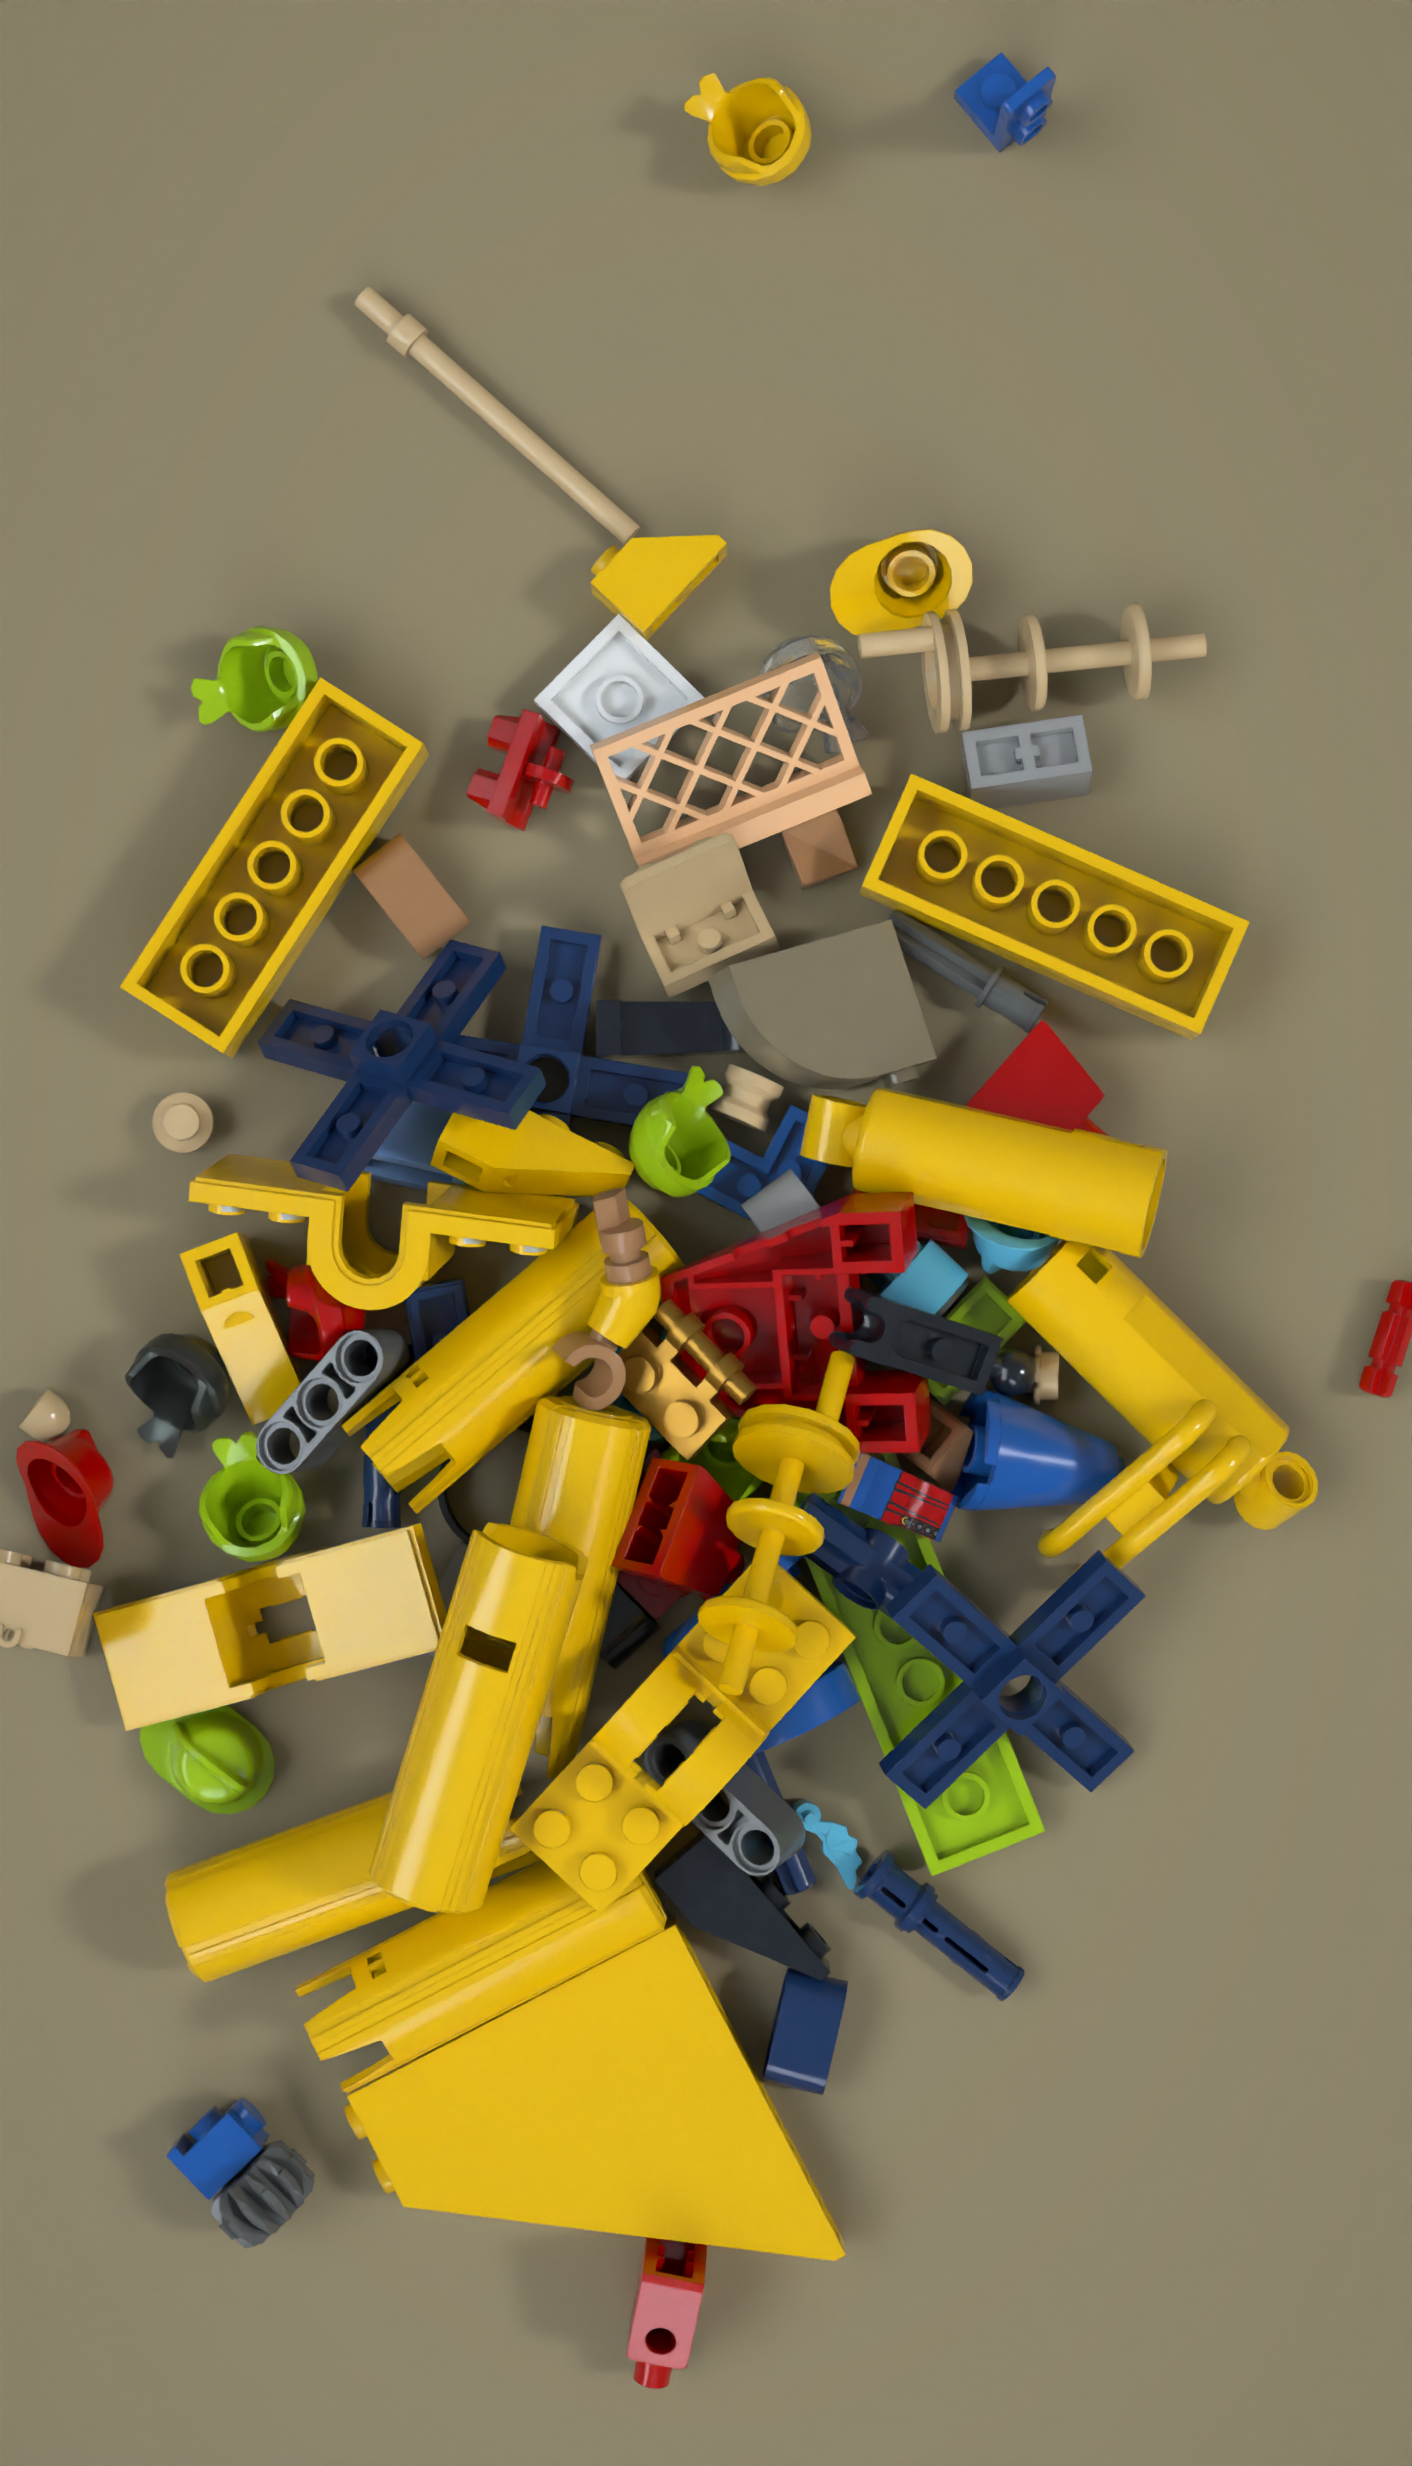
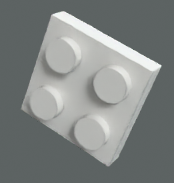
[534,614,705,780]

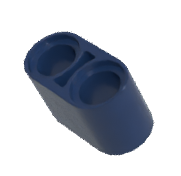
[762,1967,848,2095]

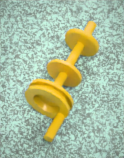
[698,1351,860,1695]

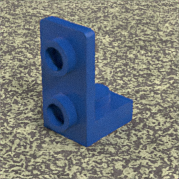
[954,52,1056,153]

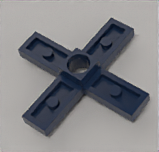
[453,925,689,1197]
[258,939,547,1192]
[879,1550,1146,1809]

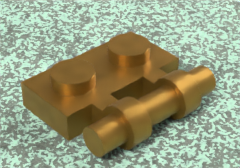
[618,1299,757,1461]

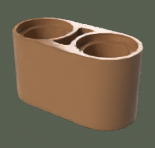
[352,833,471,961]

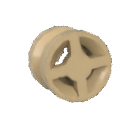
[710,1064,784,1133]

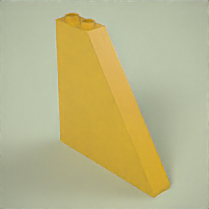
[344,1915,846,2261]

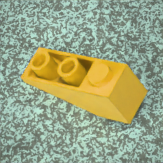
[430,1110,636,1197]
[179,1232,302,1426]

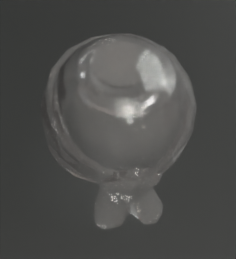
[758,635,869,754]

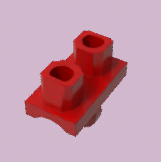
[467,709,575,831]

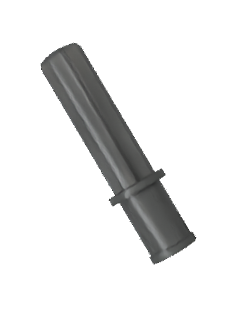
[887,910,1049,1033]

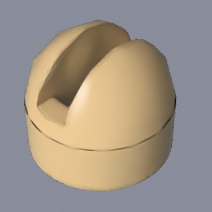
[18,1388,71,1442]

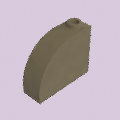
[708,919,937,1089]

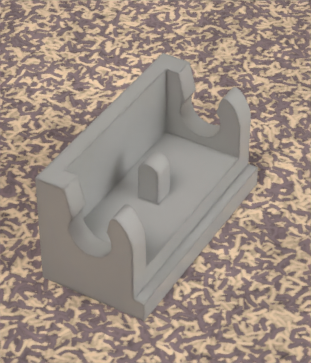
[961,714,1093,809]

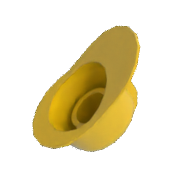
[830,529,973,636]

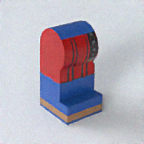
[834,1453,959,1542]

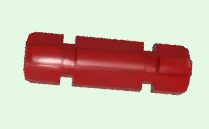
[1359,1280,1412,1398]

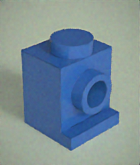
[166,2098,269,2201]

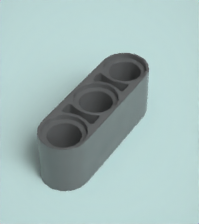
[256,1328,410,1474]
[642,1720,806,1876]

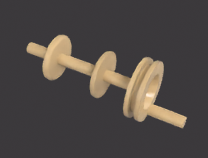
[858,602,1207,735]

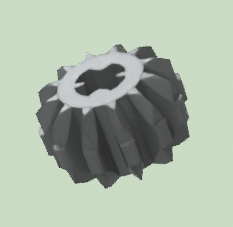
[211,2140,315,2248]

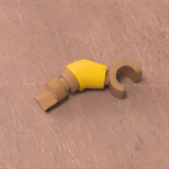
[551,1188,661,1410]

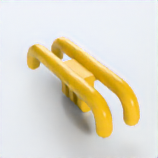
[1037,1399,1251,1575]

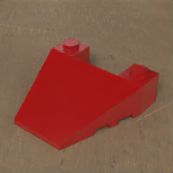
[660,1192,932,1453]

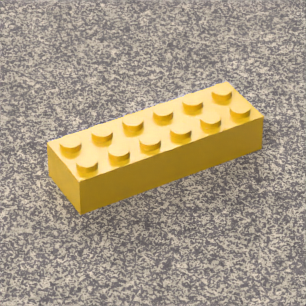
[120,677,429,1059]
[859,773,1250,1040]

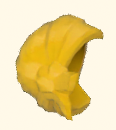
[684,73,812,186]

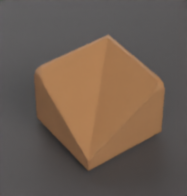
[780,809,858,891]
[902,1399,973,1492]

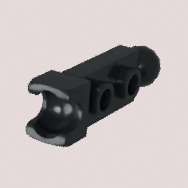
[829,1287,1036,1396]

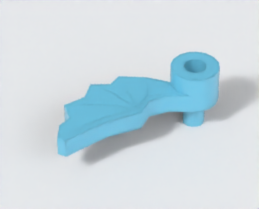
[792,1799,862,1889]

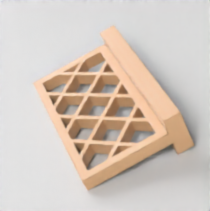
[589,652,872,869]

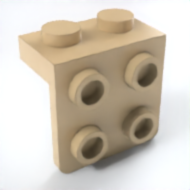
[620,833,780,998]

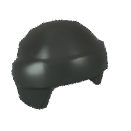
[125,1333,229,1459]

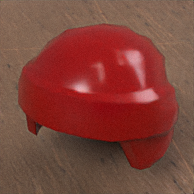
[264,1258,366,1362]

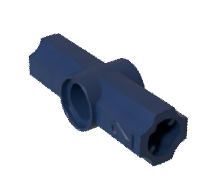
[798,1492,922,1622]

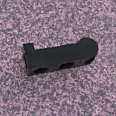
[596,1000,746,1060]

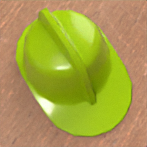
[140,1705,275,1814]

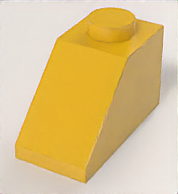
[590,535,727,641]

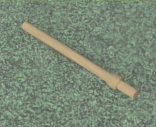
[354,286,641,545]

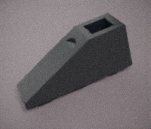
[654,1831,831,1981]

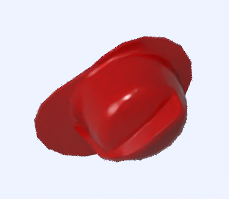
[16,1428,114,1568]

